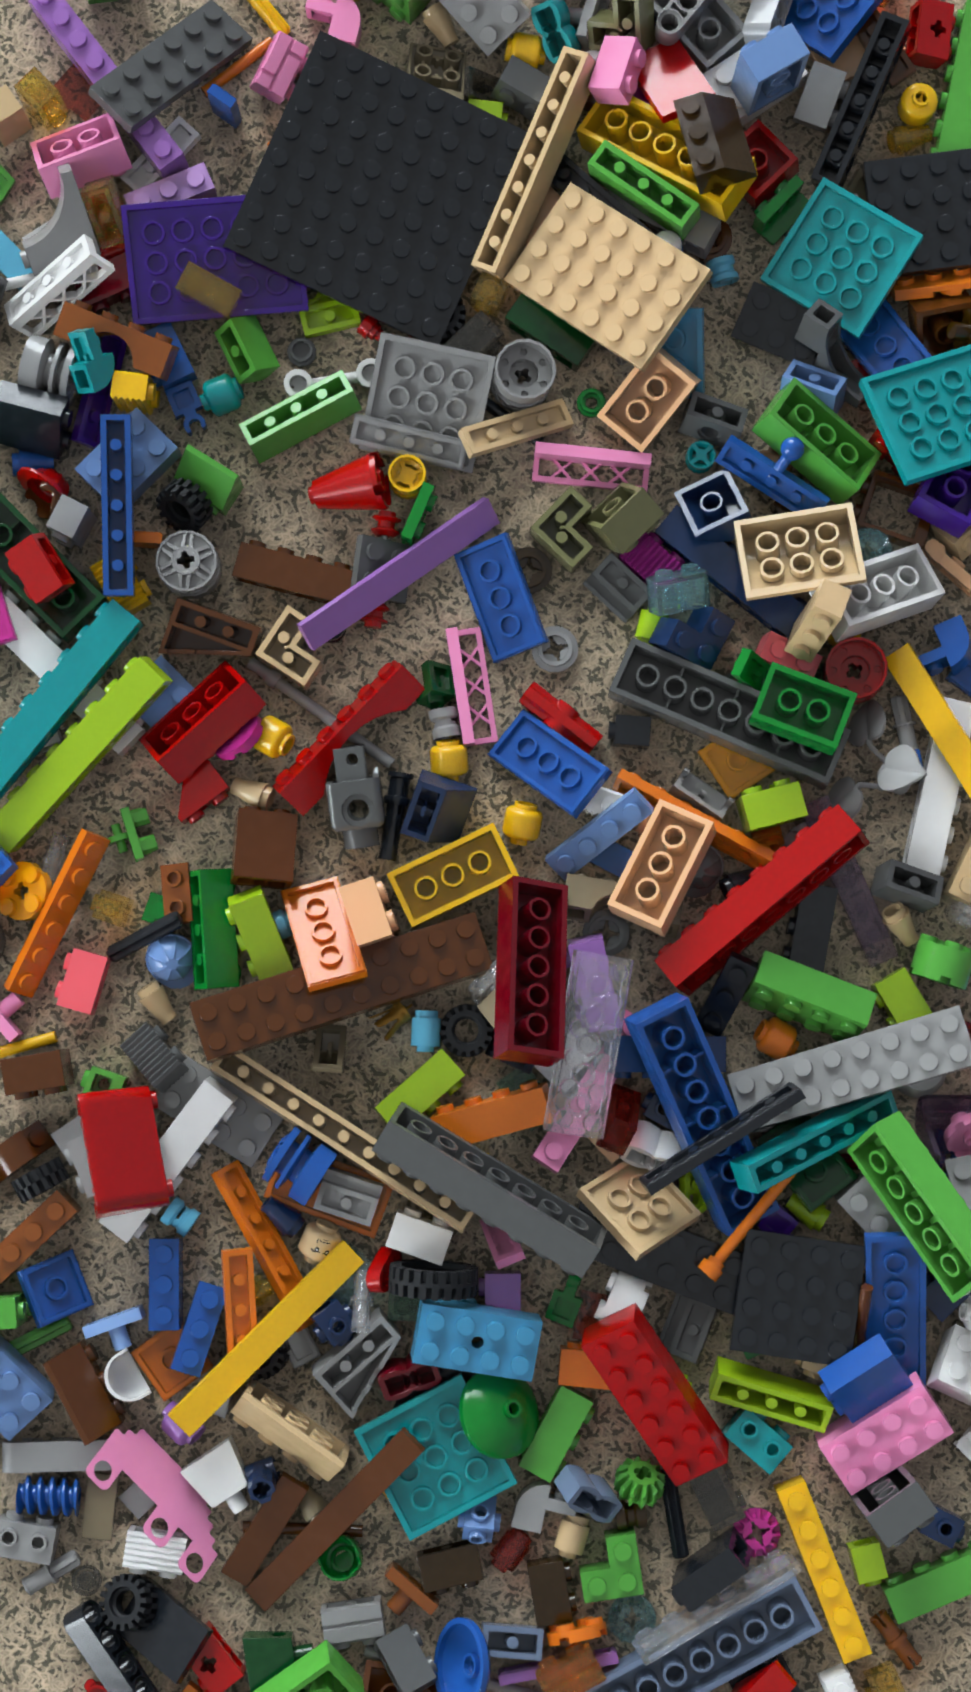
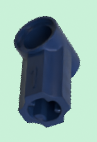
[244,1455,280,1504]

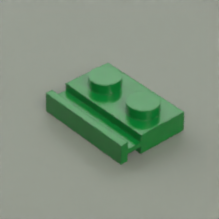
[401,482,438,546]

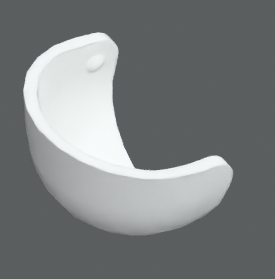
[104,1348,152,1402]

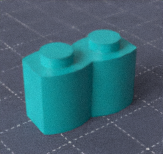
[531,0,582,64]

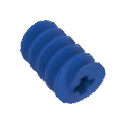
[16,1475,81,1517]

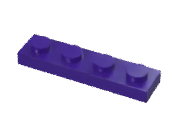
[70,335,127,449]

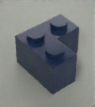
[648,605,735,670]

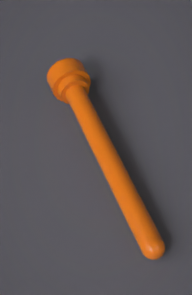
[697,1173,797,1282]

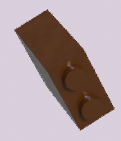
[230,805,298,890]

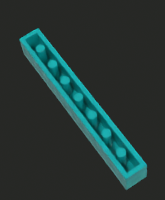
[0,599,144,800]

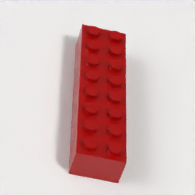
[654,804,870,996]

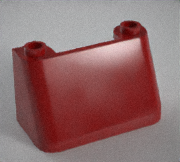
[76,1086,174,1219]

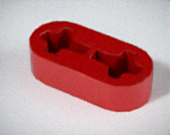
[366,1246,402,1293]

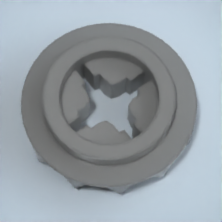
[532,626,578,673]

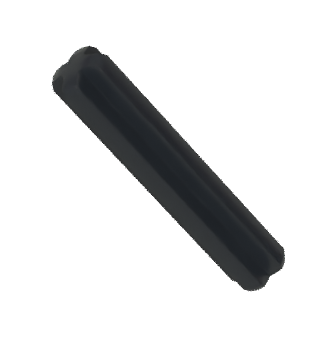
[106,911,184,962]
[660,1469,689,1559]

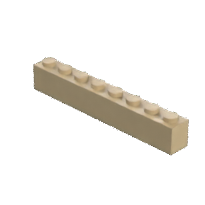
[471,46,596,284]

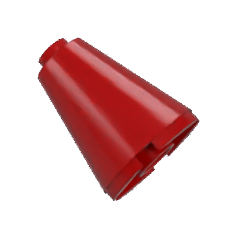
[308,451,392,510]

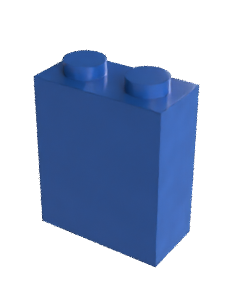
[818,1333,914,1423]

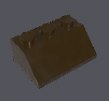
[673,92,757,195]

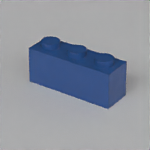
[148,1237,183,1331]
[170,1281,224,1378]

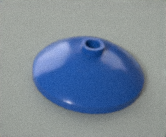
[434,1617,491,1692]

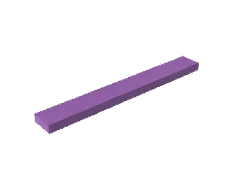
[296,497,500,651]

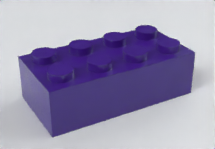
[907,465,971,539]

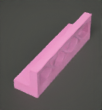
[531,441,652,492]
[446,627,498,747]

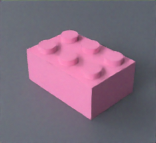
[30,113,133,199]

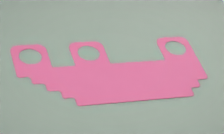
[86,1429,217,1583]

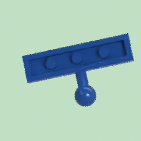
[715,434,831,512]

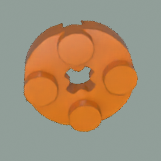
[546,1616,608,1646]

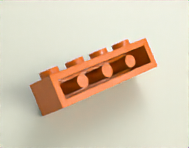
[430,1080,557,1144]

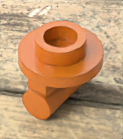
[751,825,785,851]

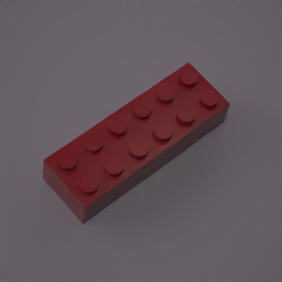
[493,875,568,1067]

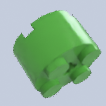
[909,933,971,990]

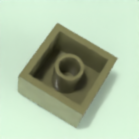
[581,482,665,554]

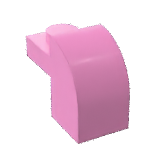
[305,0,362,48]

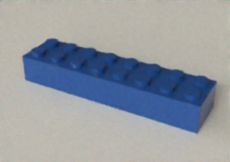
[624,992,780,1237]

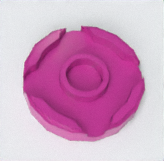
[215,715,263,760]

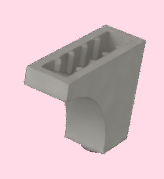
[19,163,101,277]

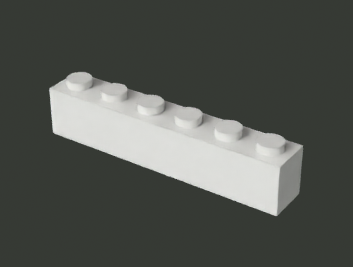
[902,697,971,876]
[98,1076,238,1243]

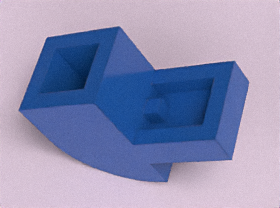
[918,615,971,676]

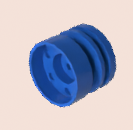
[261,1125,339,1206]

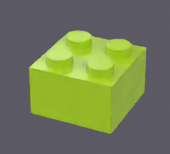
[735,778,808,834]

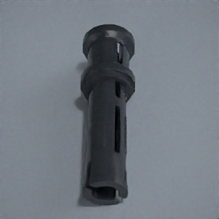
[378,771,414,861]

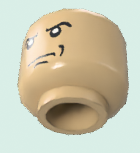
[298,1218,342,1265]

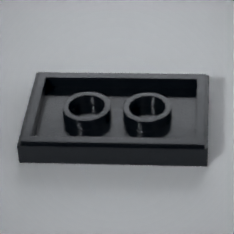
[117,1577,213,1684]

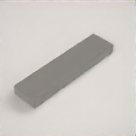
[349,413,467,470]

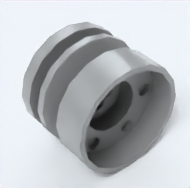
[17,335,78,407]
[491,339,556,412]
[155,530,222,599]

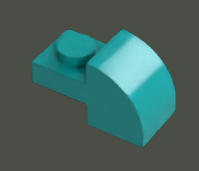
[68,327,115,394]

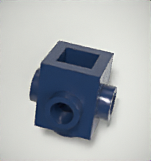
[310,1296,358,1347]

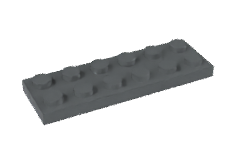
[88,0,253,134]

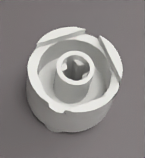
[594,1270,653,1321]

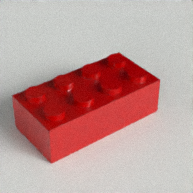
[138,660,266,784]

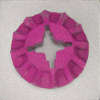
[733,1508,781,1558]

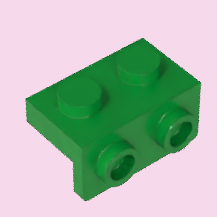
[752,175,809,245]

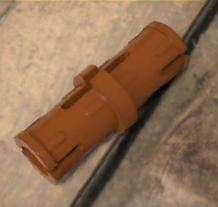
[870,1608,922,1670]

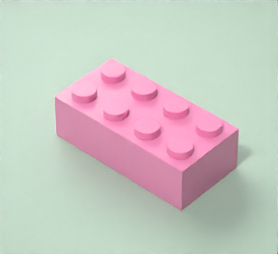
[814,1371,954,1496]

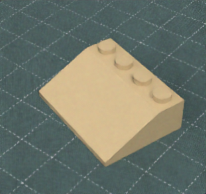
[733,502,867,601]
[230,1379,350,1482]

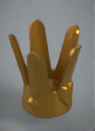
[368,1002,413,1041]

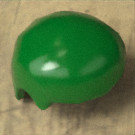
[317,1534,363,1582]

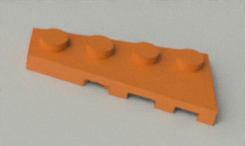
[889,268,971,302]

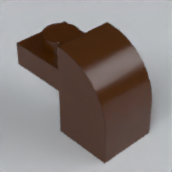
[0,1120,56,1183]

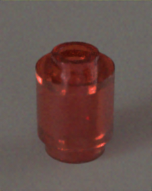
[490,1528,533,1573]

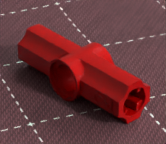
[518,682,603,754]

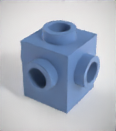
[457,1496,501,1544]

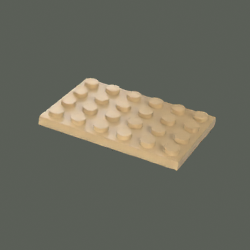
[503,182,713,372]

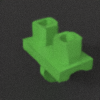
[107,807,158,862]

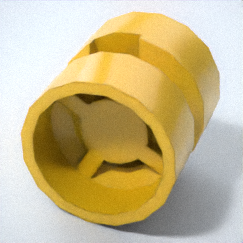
[388,454,427,500]

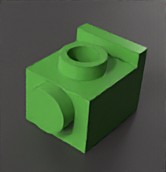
[80,1065,129,1093]

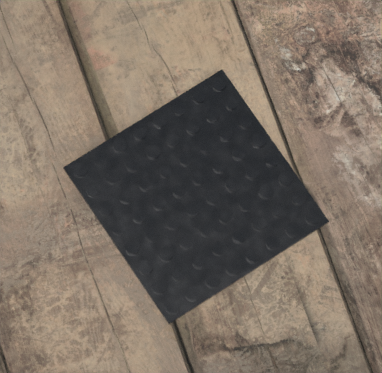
[223,30,527,344]

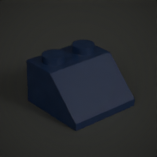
[674,468,752,542]

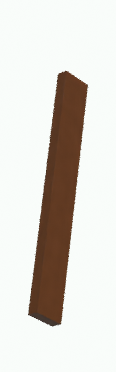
[245,1427,425,1612]

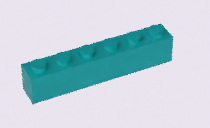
[729,1091,898,1194]

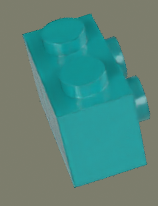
[721,1408,793,1475]

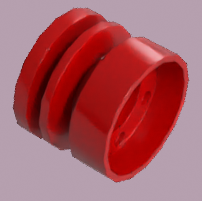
[822,637,888,705]

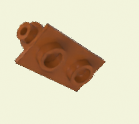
[160,862,194,924]

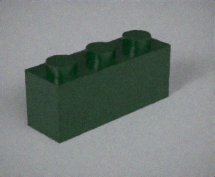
[504,293,596,372]

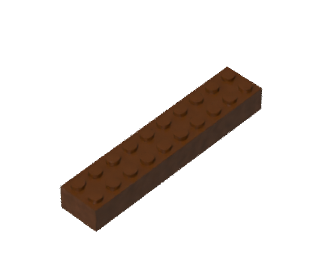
[189,912,494,1064]

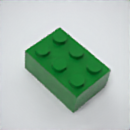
[748,662,857,756]

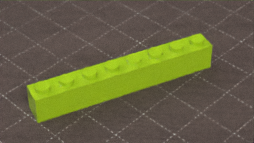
[0,656,173,853]

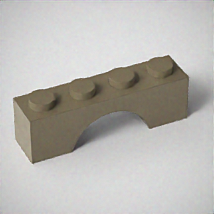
[565,873,683,938]

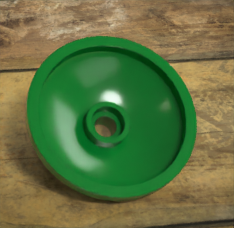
[459,1373,539,1459]

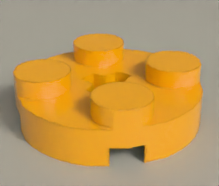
[0,861,52,921]

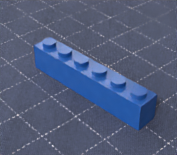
[100,414,135,597]

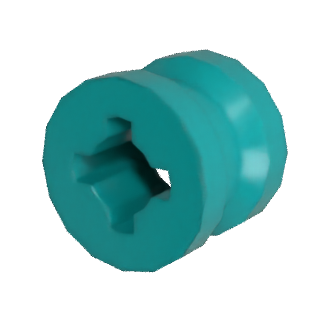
[685,441,716,474]

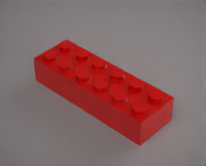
[581,1303,729,1487]

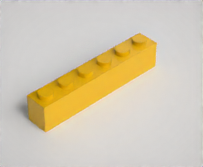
[773,1475,872,1665]

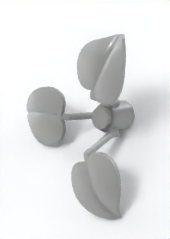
[825,699,927,819]

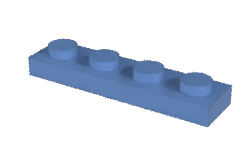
[545,787,654,881]

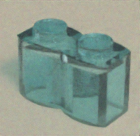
[646,563,710,616]

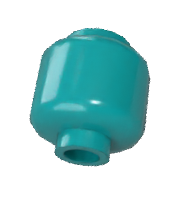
[199,373,245,417]

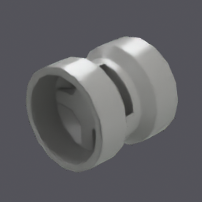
[428,706,462,741]

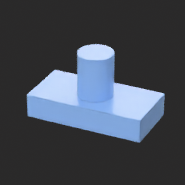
[82,1304,146,1352]

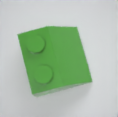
[174,444,244,516]

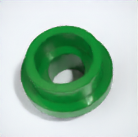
[577,388,606,418]

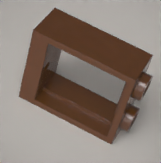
[853,469,931,549]

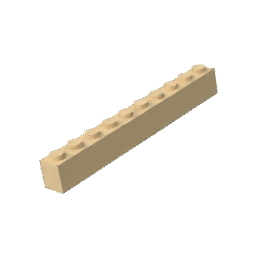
[210,1053,475,1234]

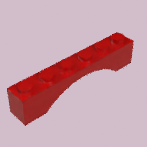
[272,660,425,817]

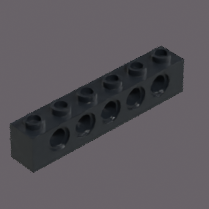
[811,10,911,188]

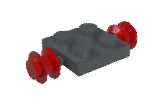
[350,510,411,629]

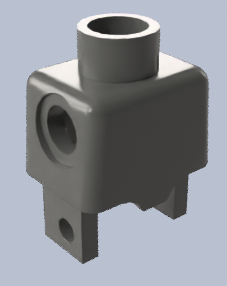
[325,744,385,849]

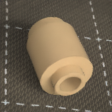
[554,1513,591,1560]

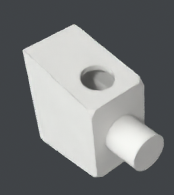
[180,1436,249,1515]

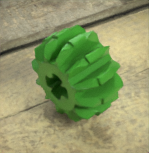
[614,1456,665,1509]

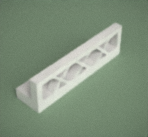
[4,234,115,337]

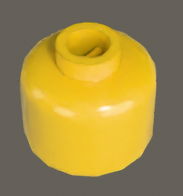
[504,32,546,69]
[897,83,938,127]
[253,715,295,759]
[429,739,469,781]
[502,801,543,846]

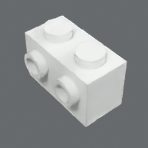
[385,1206,454,1266]

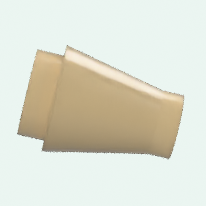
[422,2,459,49]
[230,777,276,811]
[882,902,919,947]
[137,980,177,1025]

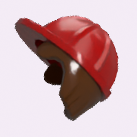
[17,467,69,519]

